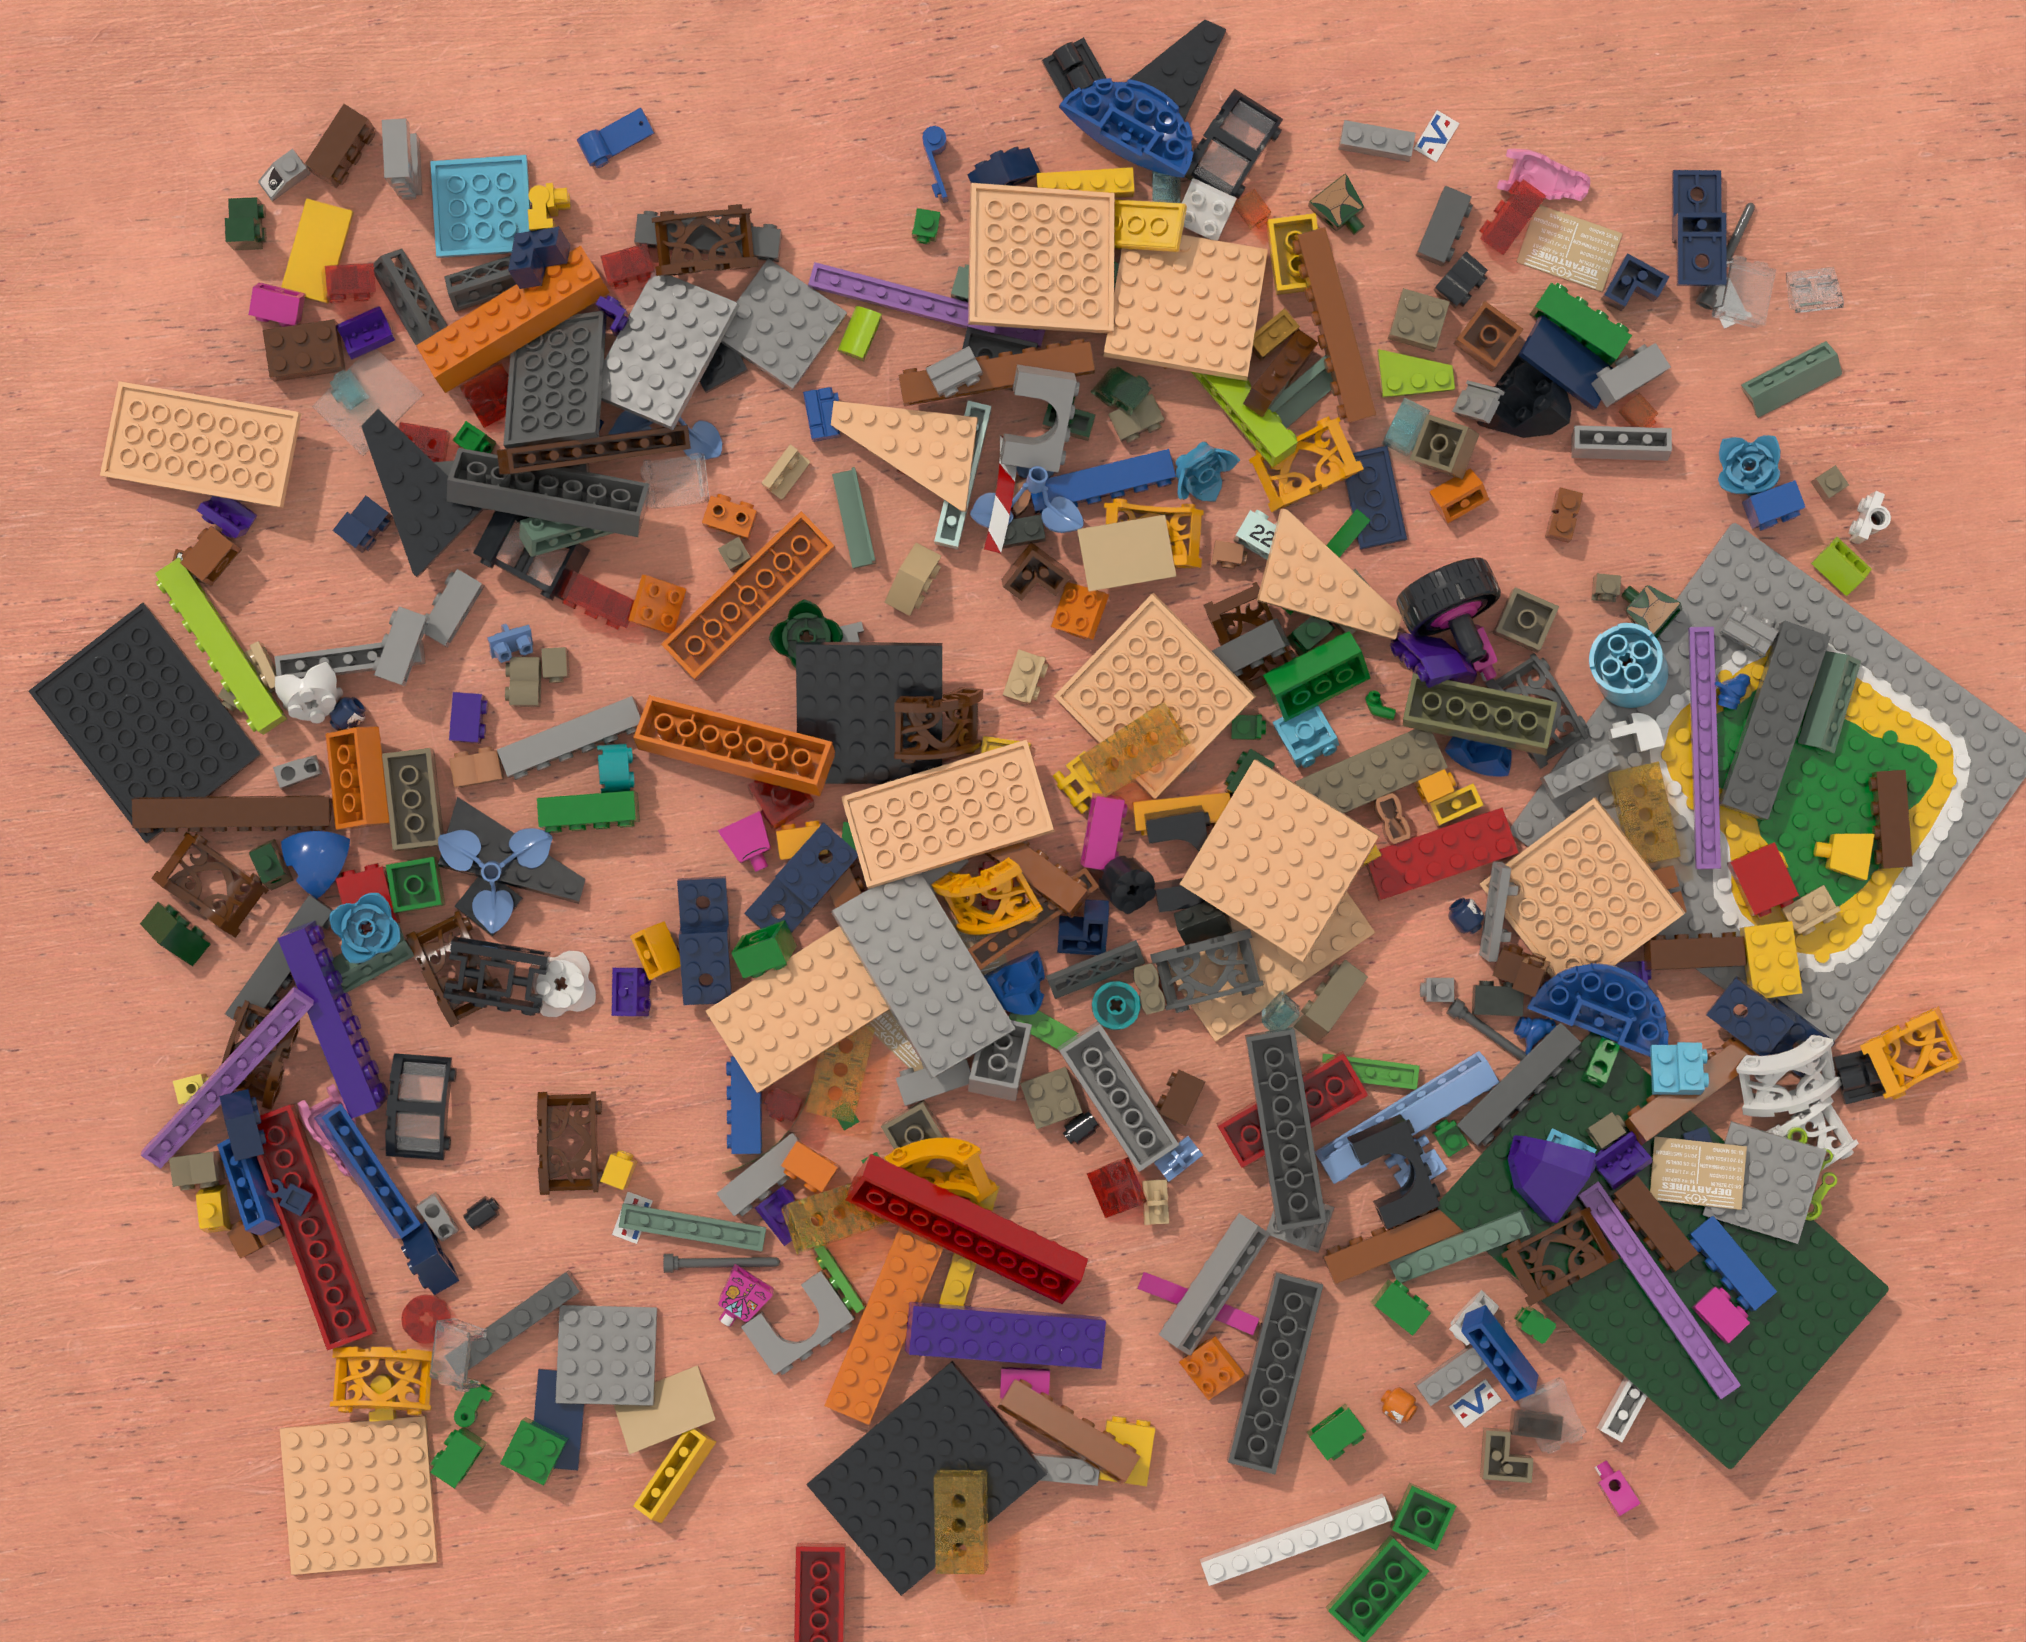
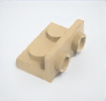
[762,444,810,500]
[244,641,277,693]
[1003,649,1049,705]
[1780,885,1841,936]

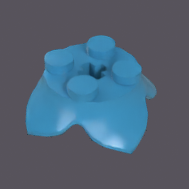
[1718,435,1781,496]
[1175,442,1240,502]
[330,893,400,963]

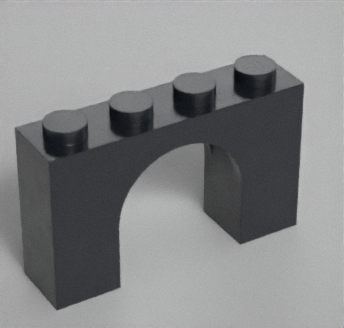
[1144,805,1210,913]
[1347,1114,1440,1229]

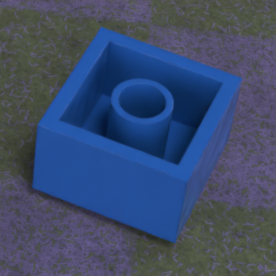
[1742,480,1806,531]

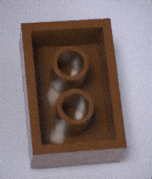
[305,104,375,189]
[263,319,346,382]

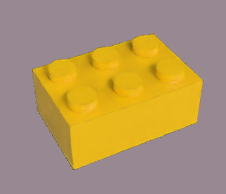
[1266,213,1318,295]
[1739,921,1802,998]

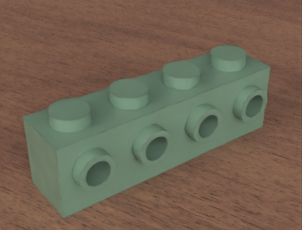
[519,517,613,557]

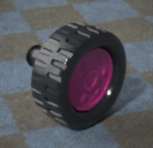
[1396,557,1501,664]

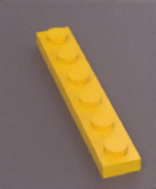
[939,1185,1000,1306]

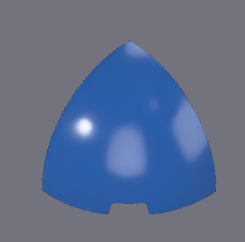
[1445,737,1512,777]
[281,831,350,899]
[984,950,1045,1015]

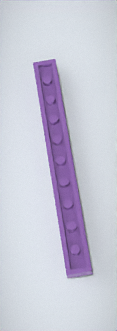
[808,262,1045,348]
[1688,627,1721,869]
[141,987,314,1169]
[1578,1181,1741,1400]

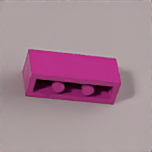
[1080,793,1127,870]

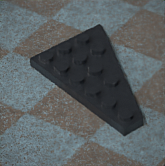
[1126,19,1227,121]
[361,409,483,578]

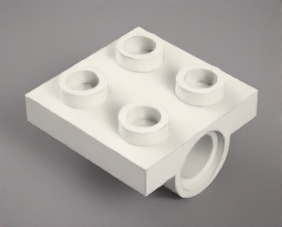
[1182,178,1237,241]
[1848,491,1891,544]

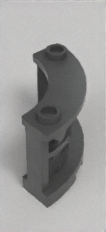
[1485,653,1588,769]
[1150,928,1264,1013]

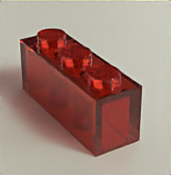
[1479,178,1546,255]
[558,570,634,630]

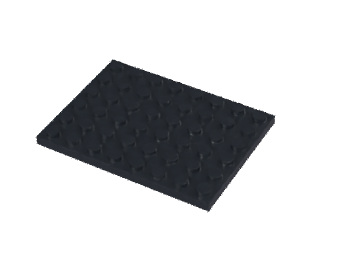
[28,602,262,844]
[806,1361,1048,1596]

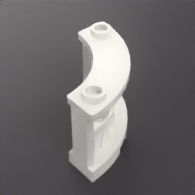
[1736,1035,1841,1117]
[1766,1096,1859,1170]

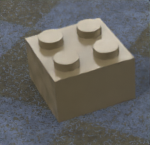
[1388,288,1450,352]
[1410,414,1480,479]
[1493,587,1559,653]
[1020,1067,1082,1129]
[881,1100,946,1149]

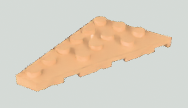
[831,401,978,512]
[1257,509,1402,640]

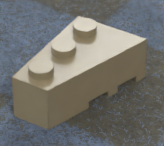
[1293,960,1368,1044]

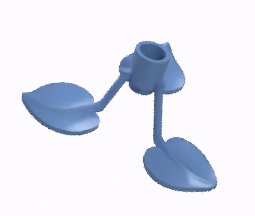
[609,411,722,461]
[970,466,1083,533]
[438,828,553,933]

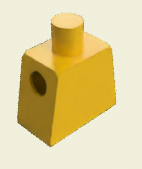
[1814,834,1874,880]
[196,1184,231,1233]

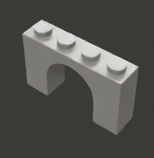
[382,118,422,200]
[1000,364,1080,472]
[741,1270,855,1375]

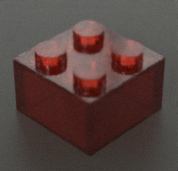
[321,263,376,304]
[748,780,814,831]

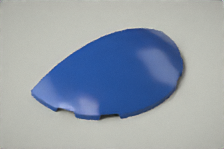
[1059,78,1193,178]
[1527,963,1669,1057]

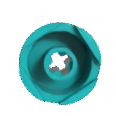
[597,744,635,793]
[1091,981,1140,1030]

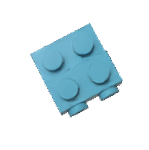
[1272,706,1339,768]
[1650,1042,1709,1095]

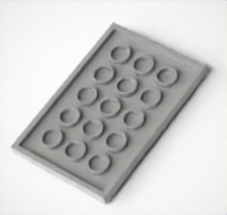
[601,269,740,430]

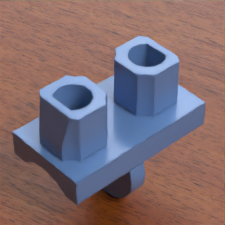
[487,624,533,663]
[1154,1136,1203,1182]

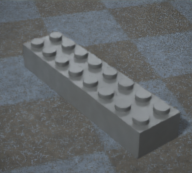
[447,448,650,537]
[1719,621,1831,821]
[1245,1027,1326,1231]
[1227,1271,1323,1475]

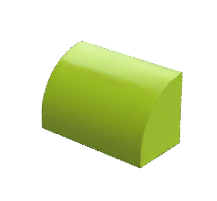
[837,306,882,362]
[1811,537,1872,596]

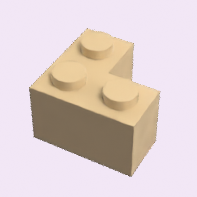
[884,543,941,616]

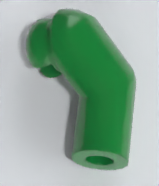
[1366,690,1396,721]

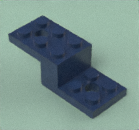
[1672,170,1727,286]
[744,822,858,933]
[677,876,732,1005]
[1706,976,1835,1078]

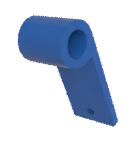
[577,107,655,168]
[922,126,948,203]

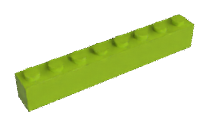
[155,557,287,735]

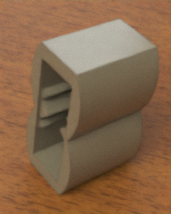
[1109,394,1164,443]
[505,657,541,707]
[1133,963,1165,1015]

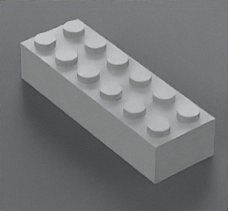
[1057,1021,1179,1172]

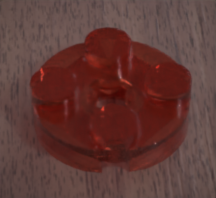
[401,1294,451,1344]

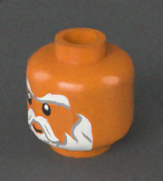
[1381,1387,1418,1424]

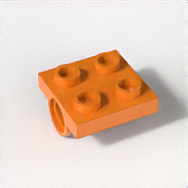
[629,574,687,634]
[1051,582,1109,640]
[1179,1336,1245,1401]

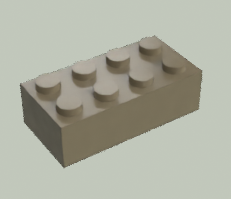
[382,748,444,851]

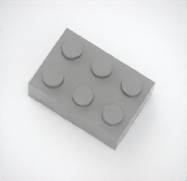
[968,1020,1032,1101]

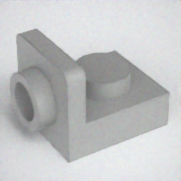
[1420,978,1454,1002]

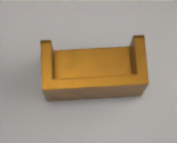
[1252,308,1300,361]

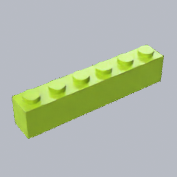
[1190,371,1298,468]

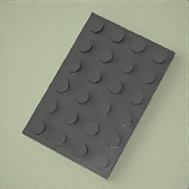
[503,311,607,448]

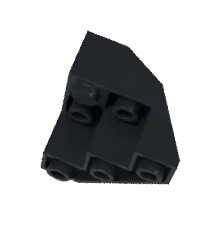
[1477,352,1572,438]

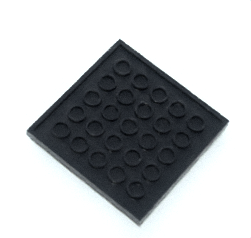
[796,642,943,784]

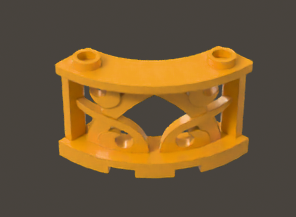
[1249,416,1364,513]
[1104,499,1204,568]
[931,857,1043,935]
[1860,1006,1963,1100]
[884,1137,998,1203]
[329,1347,436,1416]

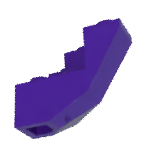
[1390,632,1477,688]
[1508,1135,1596,1223]

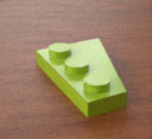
[1377,349,1455,398]

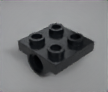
[1042,37,1107,100]
[1833,1050,1886,1104]

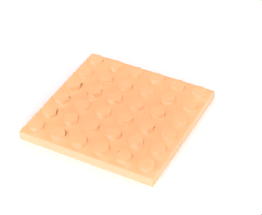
[968,183,1115,334]
[1103,235,1268,381]
[1054,593,1256,799]
[1180,759,1380,962]
[1480,797,1685,978]
[280,1415,438,1575]

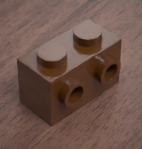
[1156,1069,1205,1126]

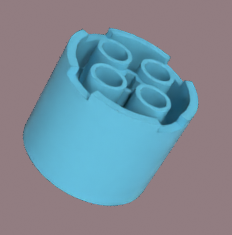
[1589,623,1668,708]

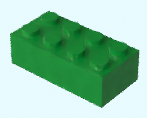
[1530,283,1632,366]
[1263,631,1371,722]
[537,791,640,833]
[1326,1535,1429,1642]

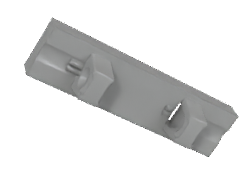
[1479,861,1518,962]

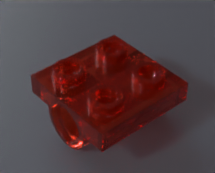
[460,363,509,428]
[1087,1157,1147,1218]

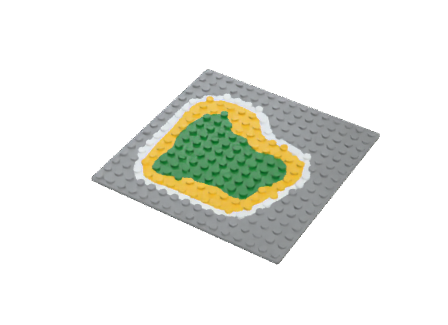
[1510,523,2026,1045]

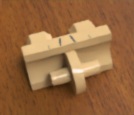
[1142,1179,1169,1225]

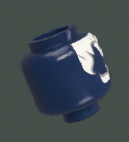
[329,697,366,731]
[1448,897,1484,934]

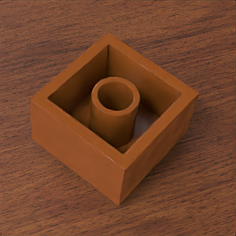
[1453,301,1524,372]
[180,526,242,586]

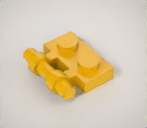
[1052,751,1114,814]

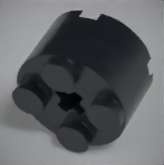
[1098,856,1156,914]

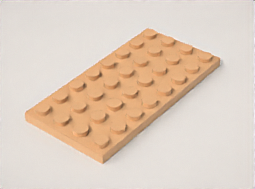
[100,381,302,508]
[841,740,1055,889]
[1167,892,1375,1042]
[706,926,890,1093]

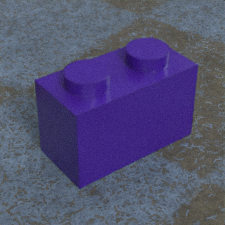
[449,692,488,744]

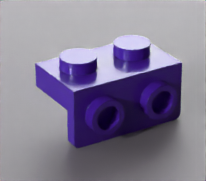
[596,296,629,337]
[336,306,395,360]
[196,496,257,538]
[1595,1132,1653,1190]
[755,1186,812,1246]

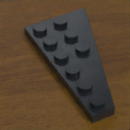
[438,797,585,904]

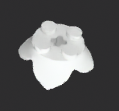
[275,662,343,724]
[532,951,596,1017]

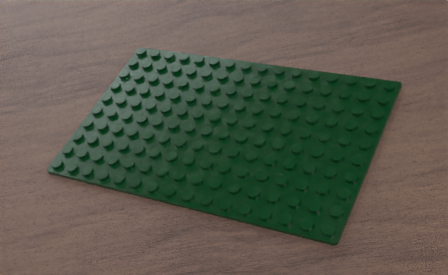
[1437,1032,1889,1469]

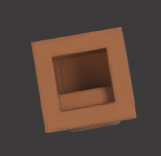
[1211,540,1248,569]

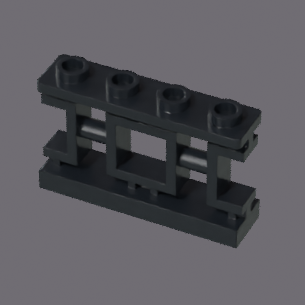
[443,936,551,1016]

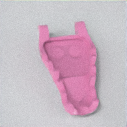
[1497,149,1590,201]
[297,1084,356,1177]

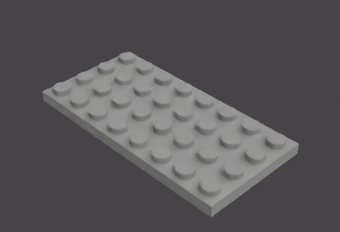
[831,873,1015,1079]

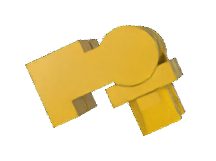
[528,183,571,231]

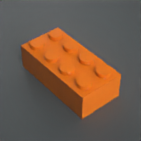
[326,727,389,830]

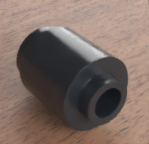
[1063,1111,1100,1145]
[463,1196,501,1231]

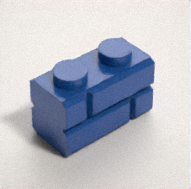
[803,387,841,442]

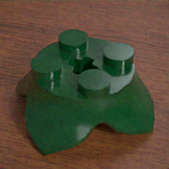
[769,599,843,668]

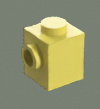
[173,1073,210,1105]

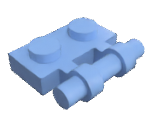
[1384,1134,1447,1187]

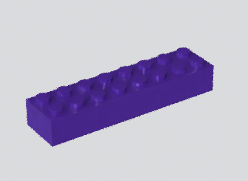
[277,920,388,1119]
[905,1302,1106,1369]

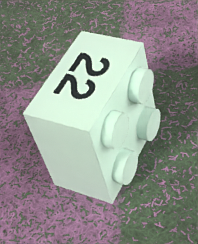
[1233,510,1277,560]

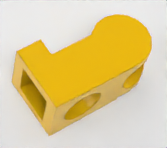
[369,1374,397,1422]

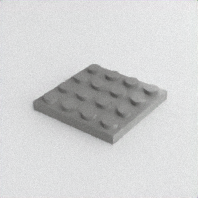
[721,258,847,391]
[1703,1121,1826,1244]
[556,1305,657,1406]

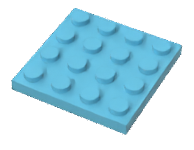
[430,155,531,258]

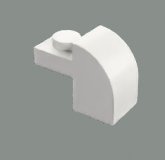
[1607,713,1664,752]
[1449,1290,1499,1346]

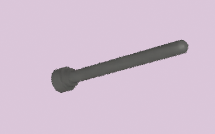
[1696,203,1755,310]
[1446,998,1527,1061]
[663,1253,780,1273]

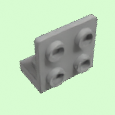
[1266,1203,1335,1253]

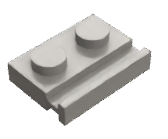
[1452,380,1505,424]

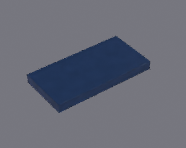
[1519,315,1613,410]
[1340,446,1407,550]
[534,1368,585,1471]

